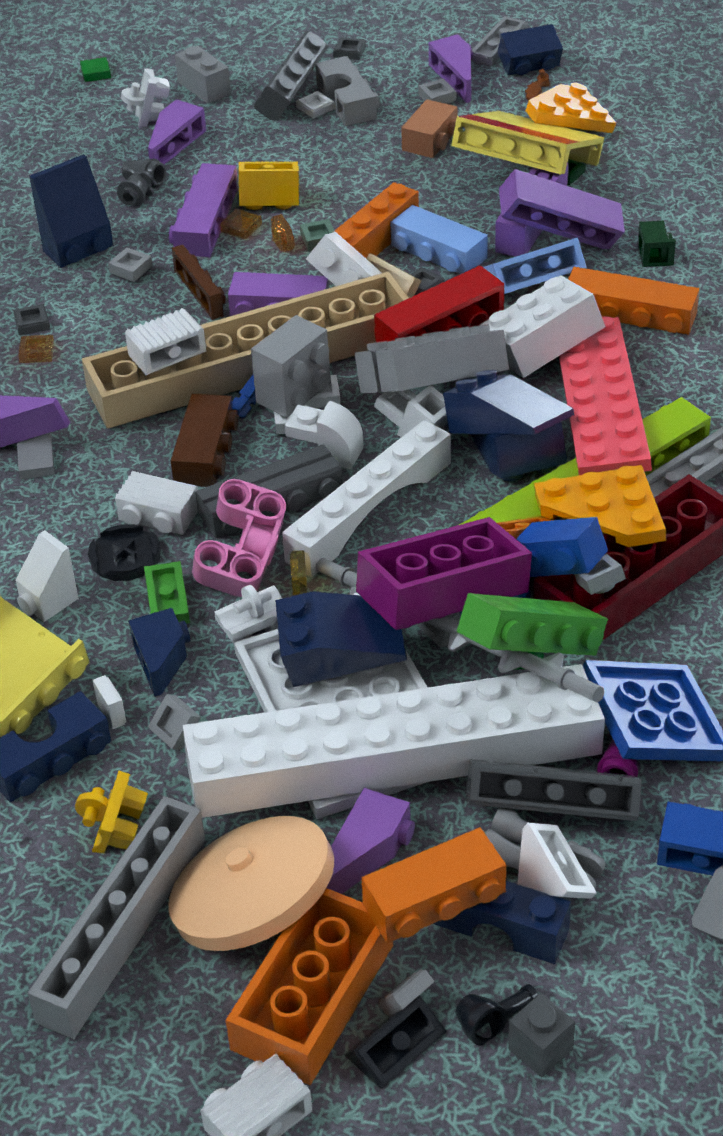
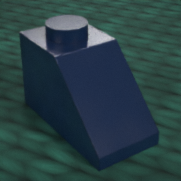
[128,608,191,697]

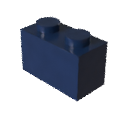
[498,24,563,75]

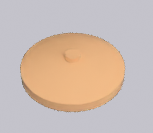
[168,816,334,951]

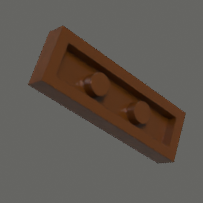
[171,244,226,320]

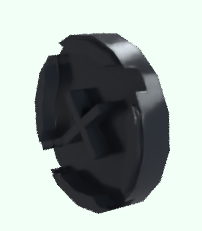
[88,524,161,581]

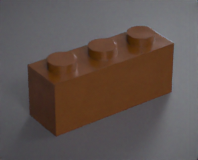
[170,394,239,487]

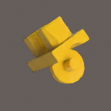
[75,770,148,853]

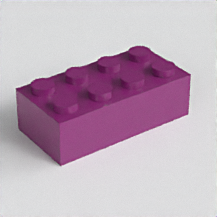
[356,517,532,630]

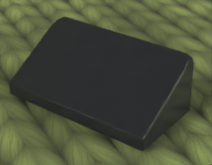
[344,995,447,1089]

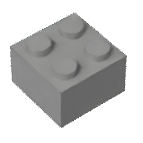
[251,315,331,418]

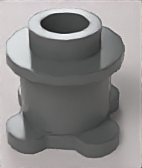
[117,169,154,206]

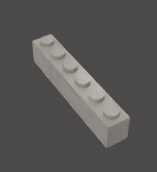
[27,796,205,1039]

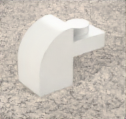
[374,385,448,437]
[285,401,364,469]

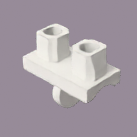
[121,69,170,128]
[214,585,283,644]

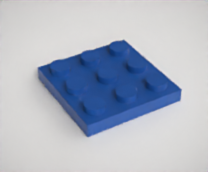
[583,660,723,761]

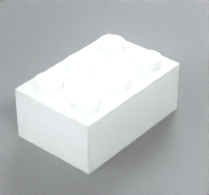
[480,275,606,378]

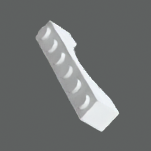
[282,420,451,577]

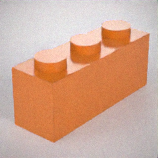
[361,827,507,943]

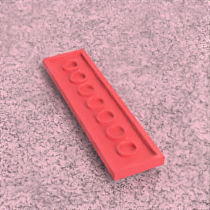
[559,316,652,475]

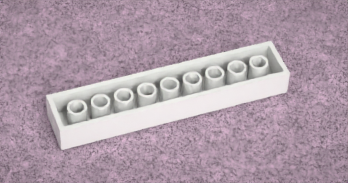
[182,664,605,818]

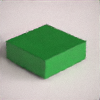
[80,57,111,82]

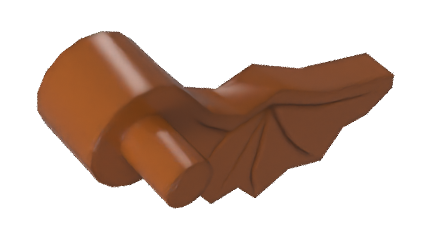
[525,69,550,100]

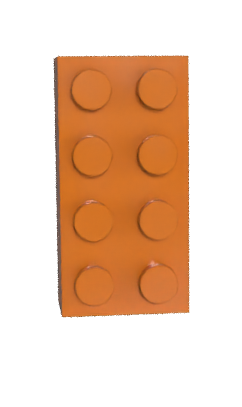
[225,888,393,1086]

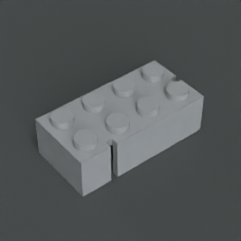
[355,324,509,393]

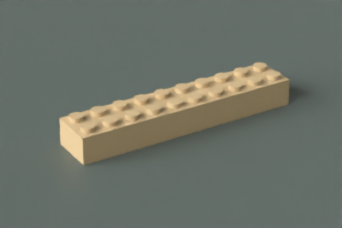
[82,271,408,429]

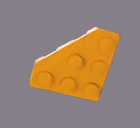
[526,83,616,133]
[534,465,666,547]

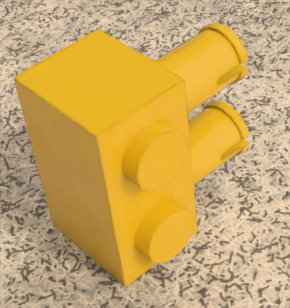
[238,162,299,210]

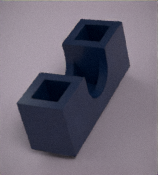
[0,691,111,803]
[433,881,571,964]

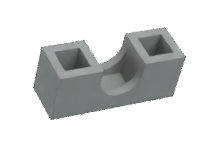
[316,56,380,126]

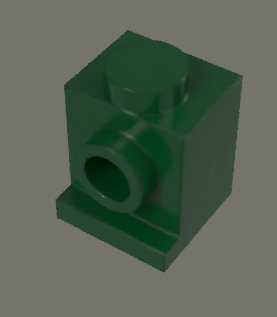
[637,220,676,267]

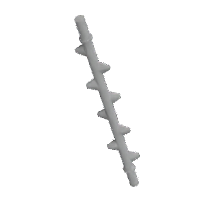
[316,558,604,702]

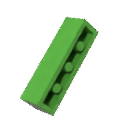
[456,593,608,656]

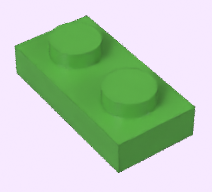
[144,561,190,624]

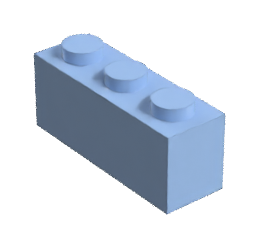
[390,205,488,274]
[483,237,587,294]

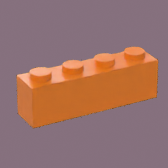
[333,182,419,259]
[568,267,700,335]

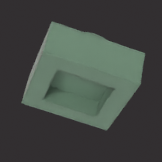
[300,219,335,251]

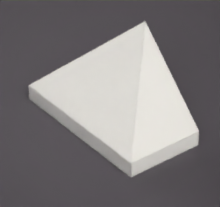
[517,823,597,899]

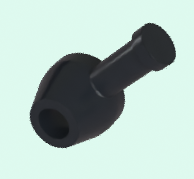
[456,984,538,1046]

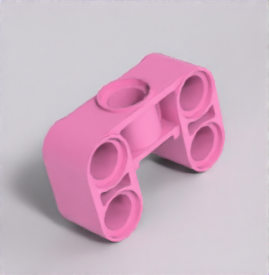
[192,479,286,597]

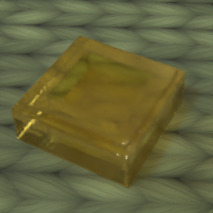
[290,550,308,596]

